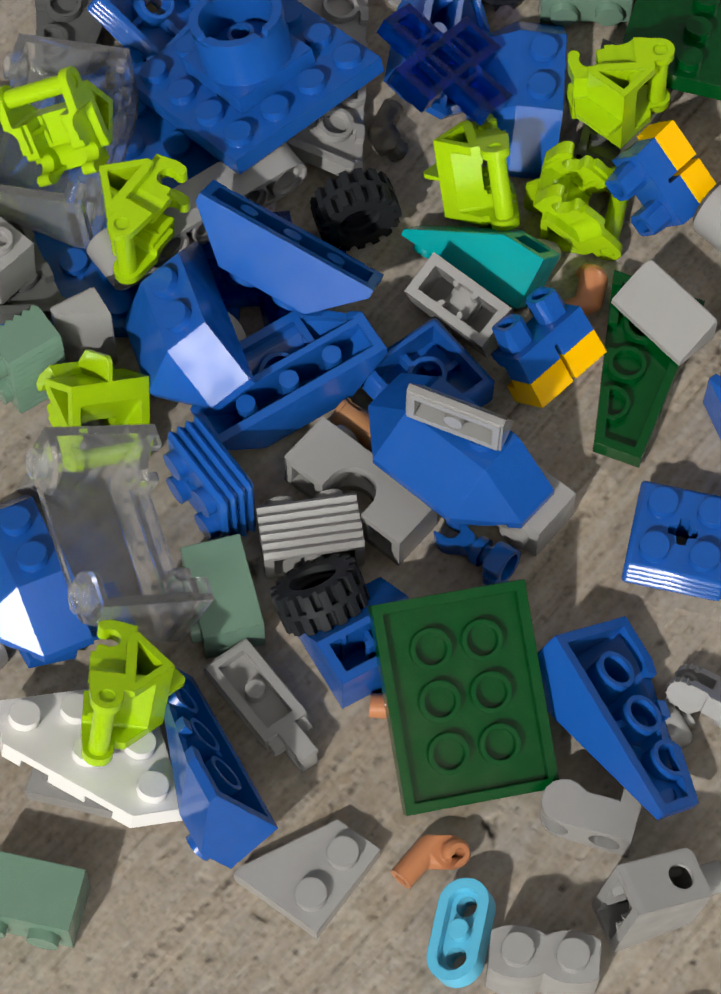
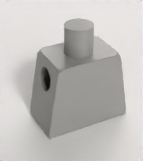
[591,848,721,953]

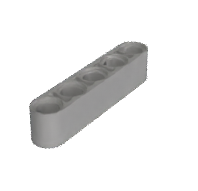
[87,142,307,291]

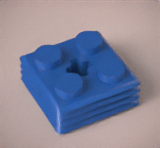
[87,0,200,62]
[361,318,495,407]
[163,416,256,540]
[622,481,721,601]

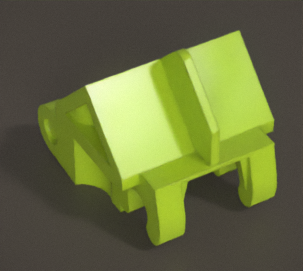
[566,37,675,149]
[0,66,113,187]
[423,117,520,231]
[524,141,628,261]
[99,154,190,284]
[36,349,152,471]
[80,619,185,767]

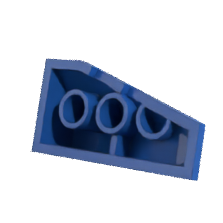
[538,616,699,820]
[164,667,278,869]

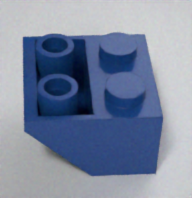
[298,577,409,709]

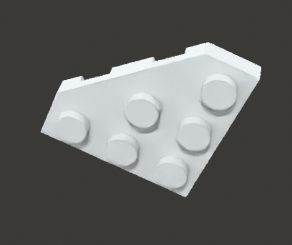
[0,689,182,828]

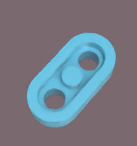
[426,878,496,988]

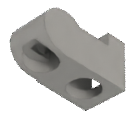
[540,779,642,857]

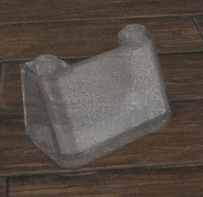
[0,33,139,249]
[26,424,214,643]

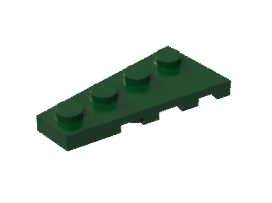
[593,270,705,468]

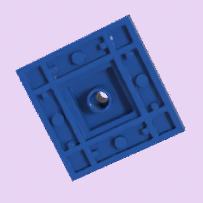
[124,0,384,175]

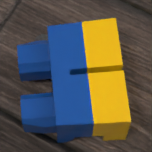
[605,120,716,237]
[491,286,607,408]

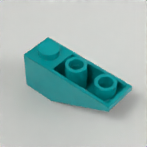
[401,225,561,310]

